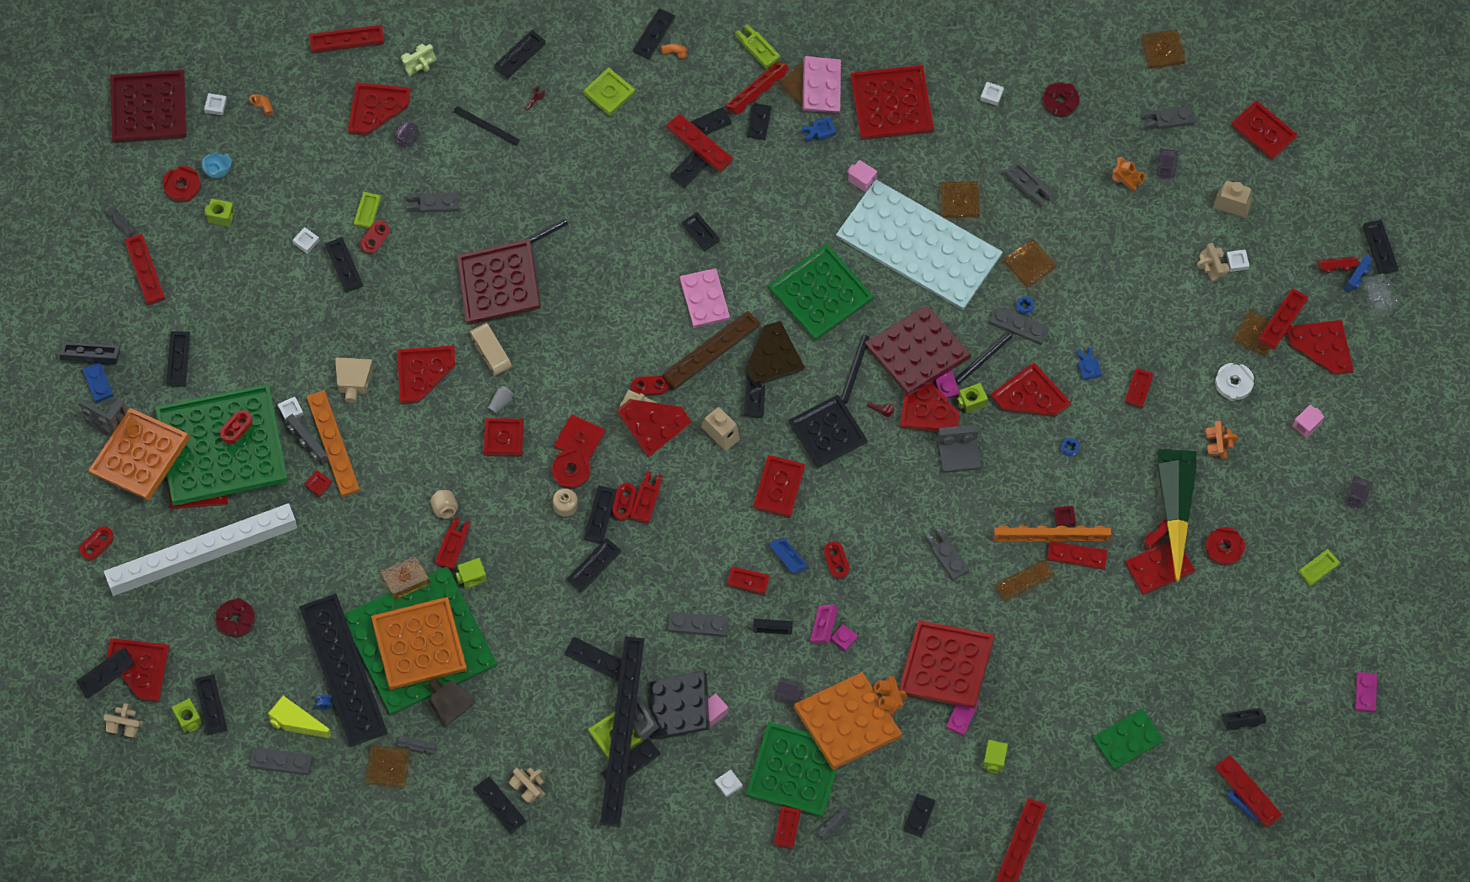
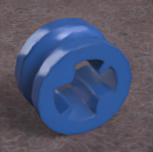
[1016,296,1034,315]
[1061,438,1079,457]
[314,695,333,710]

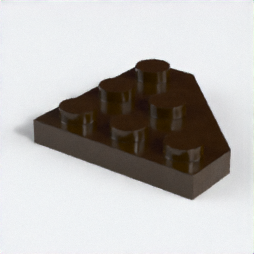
[745,321,805,386]

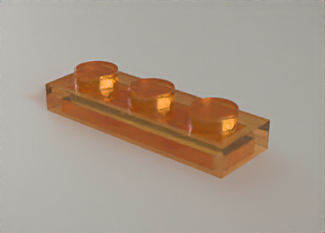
[994,559,1055,602]

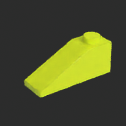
[268,696,331,738]

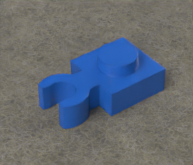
[801,116,836,142]
[1077,347,1102,381]

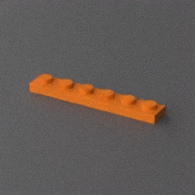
[306,390,360,497]
[993,526,1111,542]

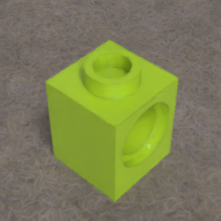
[205,199,235,227]
[957,383,988,414]
[455,558,487,589]
[172,698,202,733]
[983,740,1008,773]

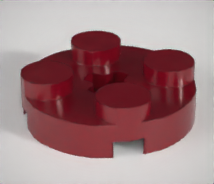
[1042,82,1080,117]
[216,598,255,638]

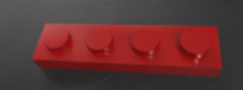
[309,25,385,53]
[725,62,790,114]
[666,113,733,173]
[124,234,165,306]
[1258,288,1309,350]
[1214,755,1283,829]

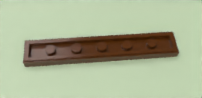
[662,311,760,390]

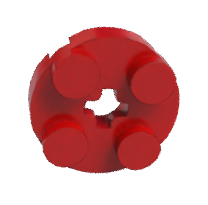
[163,166,201,202]
[552,449,591,489]
[1205,527,1245,566]

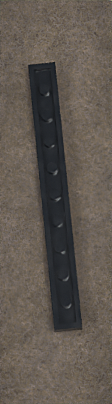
[600,636,645,827]

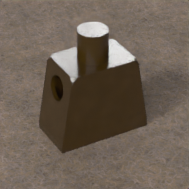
[428,678,475,728]

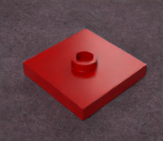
[554,414,606,461]
[484,418,524,456]

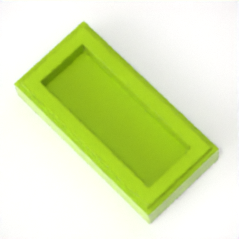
[353,192,382,229]
[1298,549,1340,587]

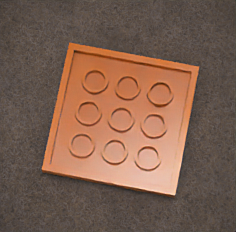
[88,408,190,501]
[371,597,467,690]
[794,672,902,770]

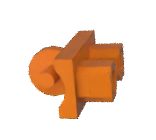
[1112,157,1146,191]
[1206,420,1238,459]
[874,676,907,717]

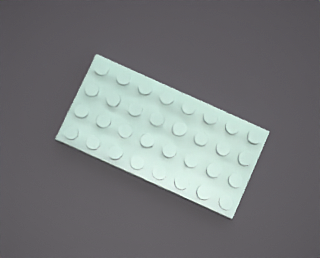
[836,180,1003,310]

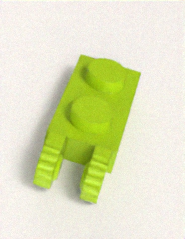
[735,24,780,69]

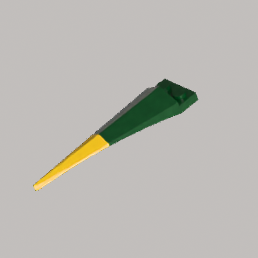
[1157,449,1197,582]

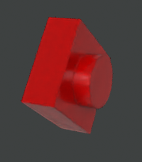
[305,470,332,498]

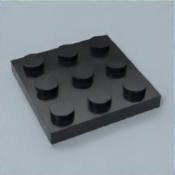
[789,395,867,469]
[650,671,709,740]

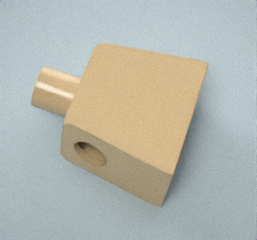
[1213,181,1252,219]
[336,358,373,403]
[701,407,740,452]

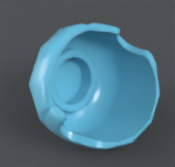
[202,152,232,178]

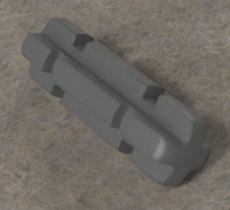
[107,206,136,237]
[398,736,437,754]
[817,807,850,840]

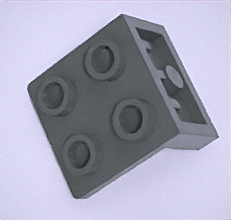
[79,399,127,434]
[938,425,981,472]

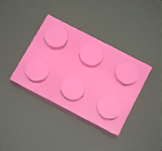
[802,56,841,114]
[680,268,730,328]

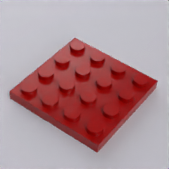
[850,65,934,140]
[899,620,995,709]

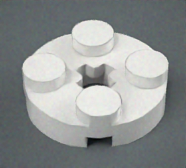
[1215,363,1254,401]

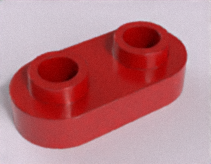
[359,220,390,254]
[631,376,669,396]
[220,410,253,444]
[612,483,636,521]
[80,526,114,561]
[824,541,849,579]

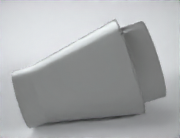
[487,386,514,414]

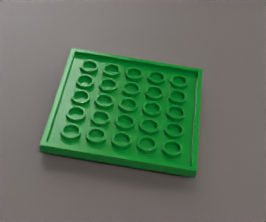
[156,384,288,506]
[344,567,498,716]

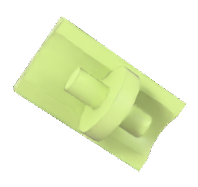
[401,44,437,76]

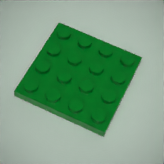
[768,244,874,341]
[746,722,838,818]

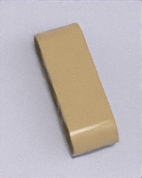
[469,323,512,376]

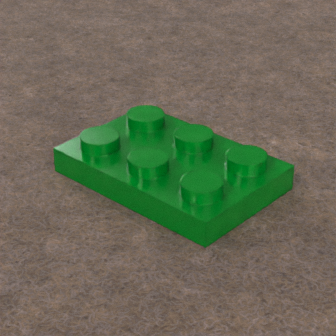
[1092,708,1164,771]

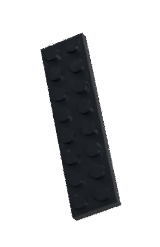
[299,593,388,747]

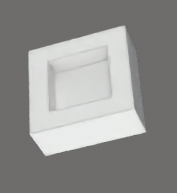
[980,82,1004,106]
[204,93,227,116]
[293,227,320,254]
[1226,250,1249,272]
[278,397,303,423]
[715,770,742,798]

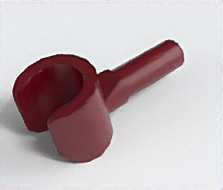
[525,86,545,110]
[867,402,894,417]

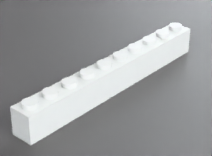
[104,503,297,596]

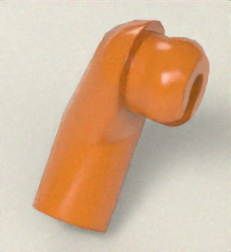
[661,43,687,59]
[249,94,274,116]

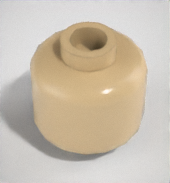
[553,489,578,517]
[430,490,458,519]

